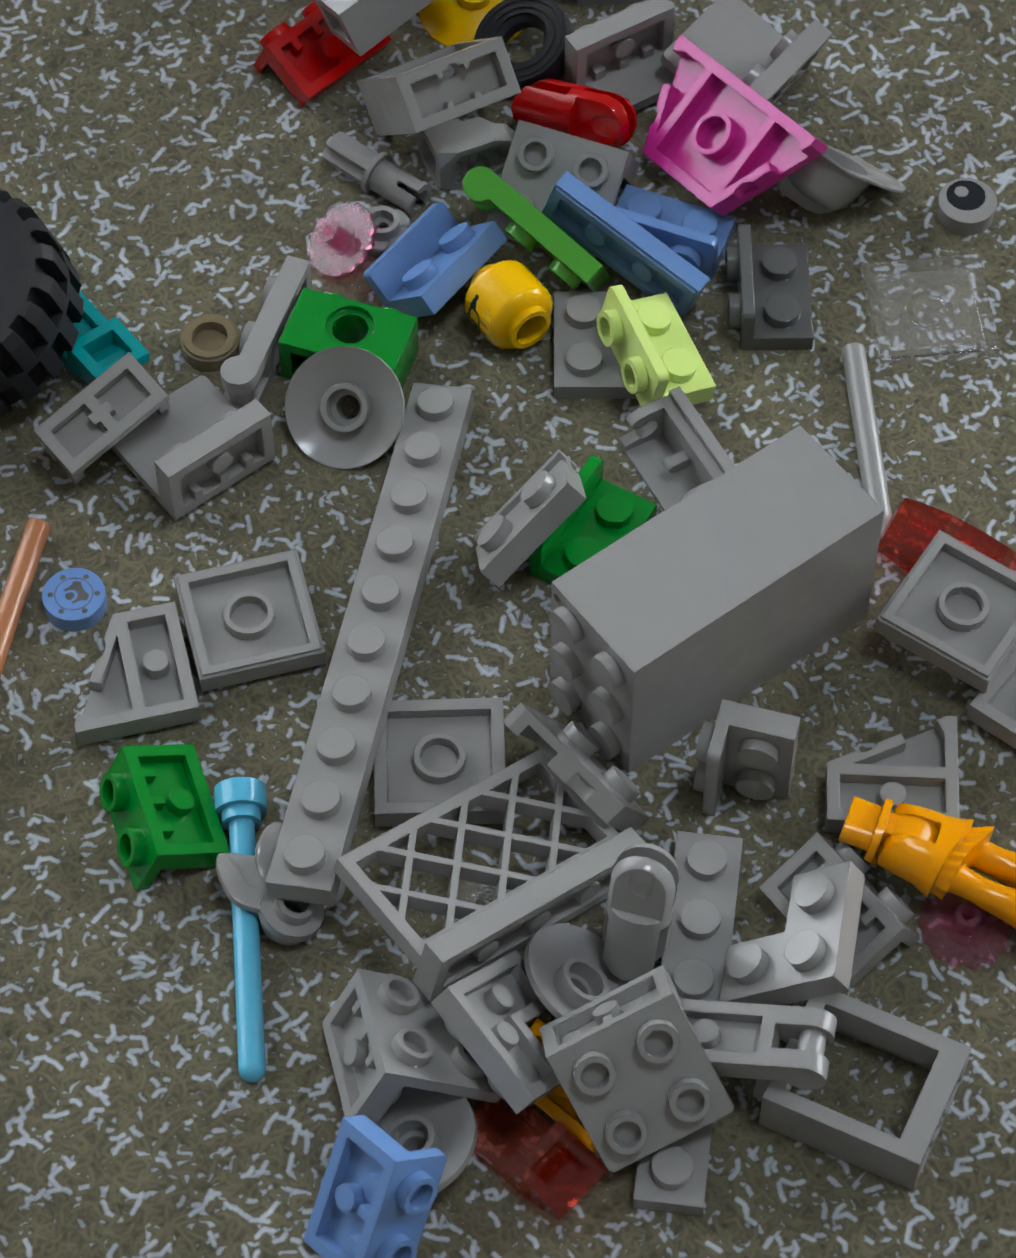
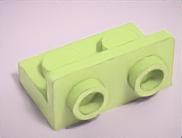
[597,284,716,406]

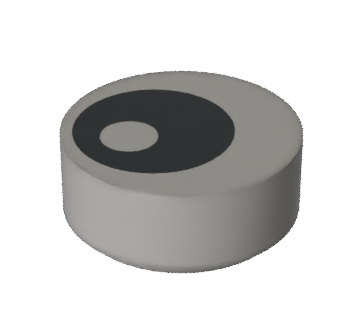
[937,178,997,235]

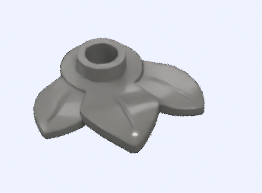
[216,822,346,945]

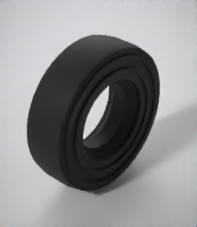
[474,0,575,96]

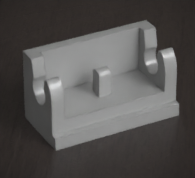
[33,352,170,484]
[619,386,735,511]

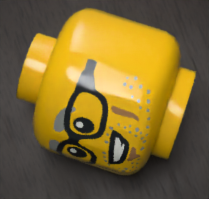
[464,260,553,349]

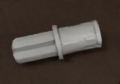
[322,132,432,217]

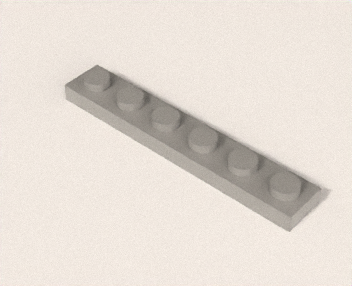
[633,831,743,1217]

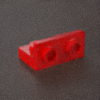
[253,0,392,107]

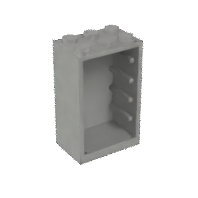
[548,425,884,773]

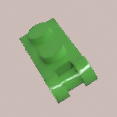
[463,166,610,292]

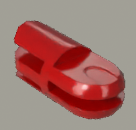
[511,79,637,148]

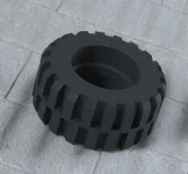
[0,189,83,417]

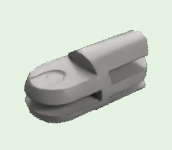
[602,843,679,981]

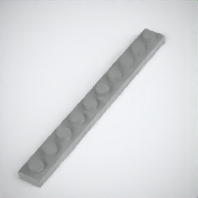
[265,382,475,906]

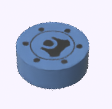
[42,568,107,632]

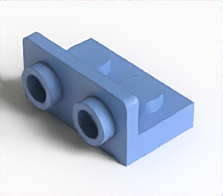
[613,184,737,280]
[364,202,508,317]
[303,1115,447,1258]

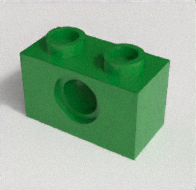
[278,288,419,389]

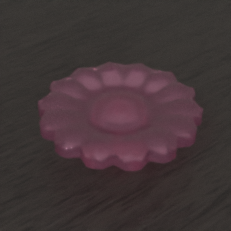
[306,202,377,279]
[919,892,1013,969]

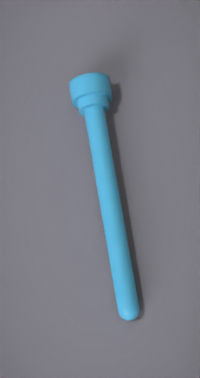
[214,777,267,1083]

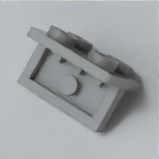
[561,0,675,111]

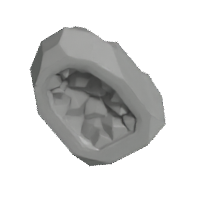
[417,117,515,190]

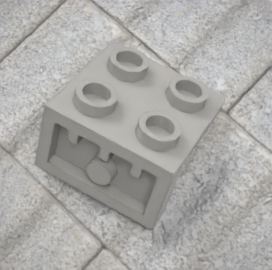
[660,0,833,105]
[486,120,640,259]
[111,376,275,521]
[540,965,734,1172]
[322,968,501,1125]

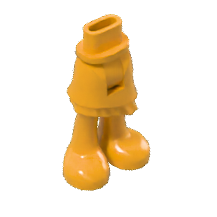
[838,796,1016,929]

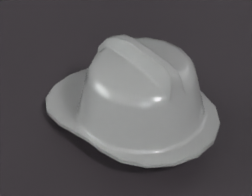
[776,145,906,214]

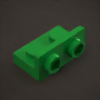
[530,455,657,584]
[99,744,230,890]

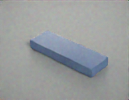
[541,171,710,318]

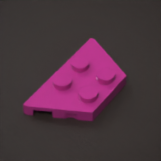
[642,34,828,216]

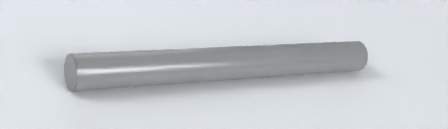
[841,342,897,553]

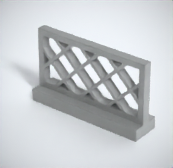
[333,749,646,1001]

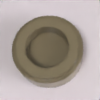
[180,314,240,372]

